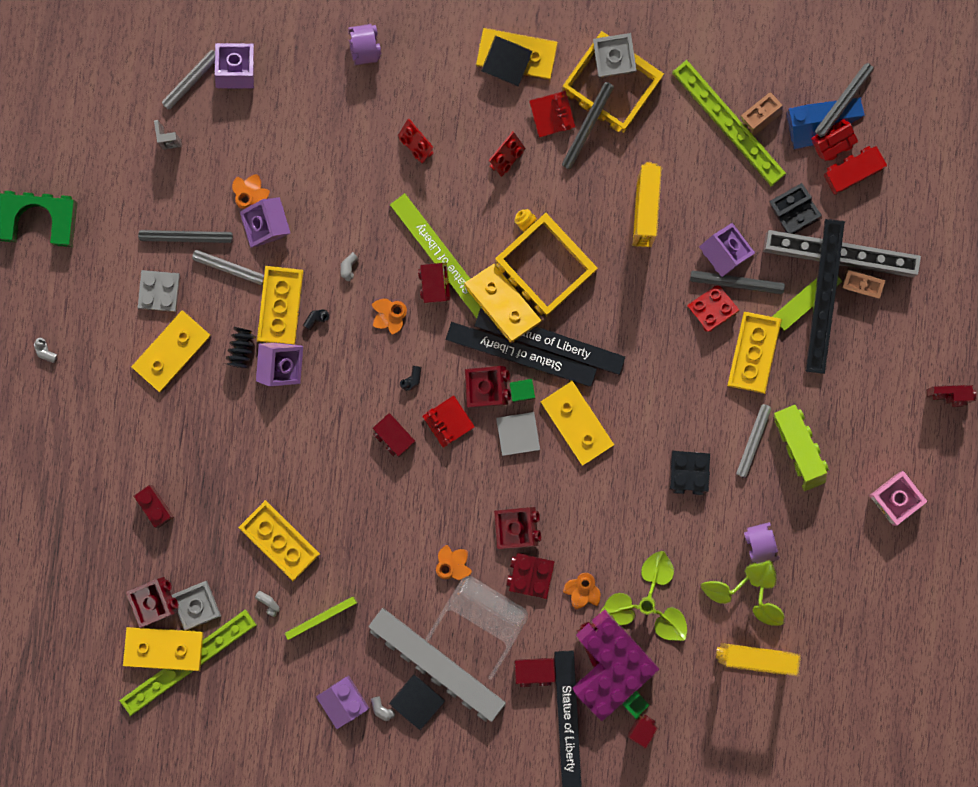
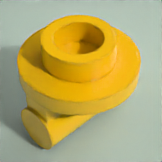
[514,209,537,232]

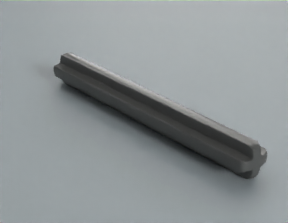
[815,63,874,137]
[562,82,614,169]
[138,230,233,243]
[690,271,785,294]

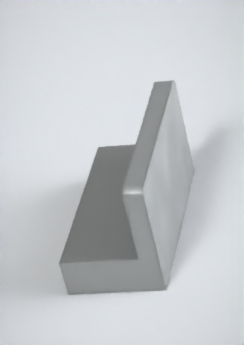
[154,120,182,150]

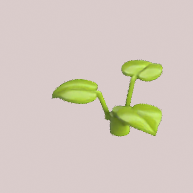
[601,551,687,641]
[700,561,785,626]

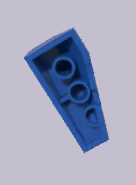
[786,97,865,150]

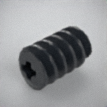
[225,327,256,369]

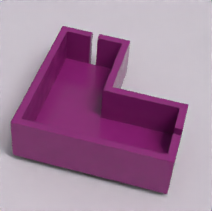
[572,609,659,722]

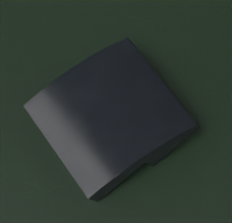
[481,36,533,86]
[769,183,822,234]
[389,674,445,730]

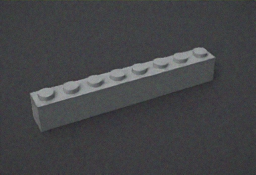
[763,230,921,278]
[368,608,506,722]

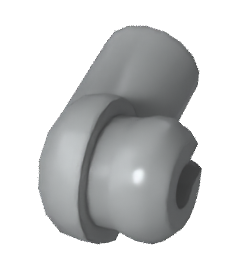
[340,252,359,281]
[34,338,58,363]
[255,591,280,617]
[371,696,395,721]

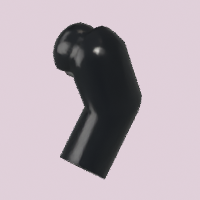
[303,309,330,330]
[400,366,422,391]

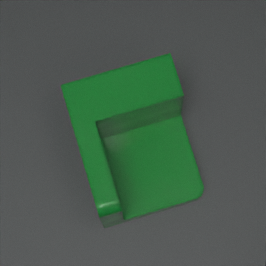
[510,379,535,403]
[622,691,649,719]

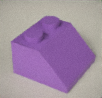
[215,43,254,88]
[240,197,290,248]
[699,223,755,277]
[256,343,303,386]
[316,675,369,729]

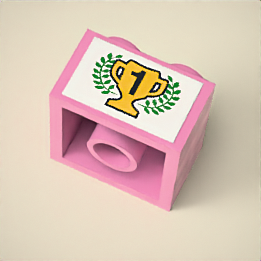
[869,471,927,526]

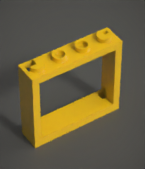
[562,31,664,133]
[632,162,661,247]
[495,213,598,317]
[716,643,800,675]

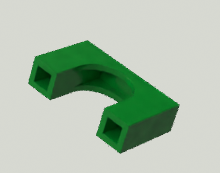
[0,191,77,247]

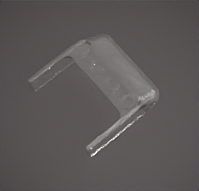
[425,576,528,680]

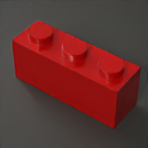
[823,146,887,195]

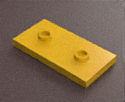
[476,28,558,80]
[464,264,541,343]
[257,266,304,345]
[131,310,211,392]
[727,312,782,394]
[540,381,614,466]
[238,500,320,582]
[123,627,204,671]

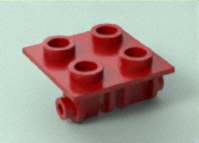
[529,90,575,137]
[398,118,434,164]
[489,131,525,177]
[687,285,740,332]
[422,395,475,448]

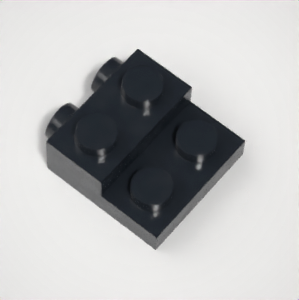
[669,451,710,495]

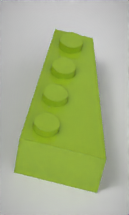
[774,405,829,492]

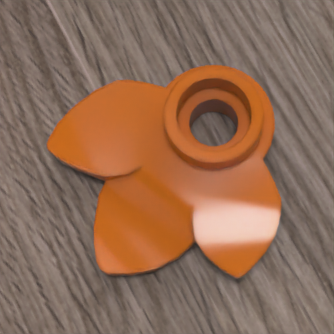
[232,174,270,209]
[372,298,407,335]
[436,545,472,580]
[563,573,601,609]

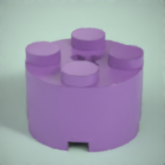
[348,24,381,65]
[744,522,780,564]

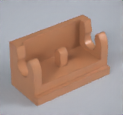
[741,92,783,136]
[842,268,885,299]

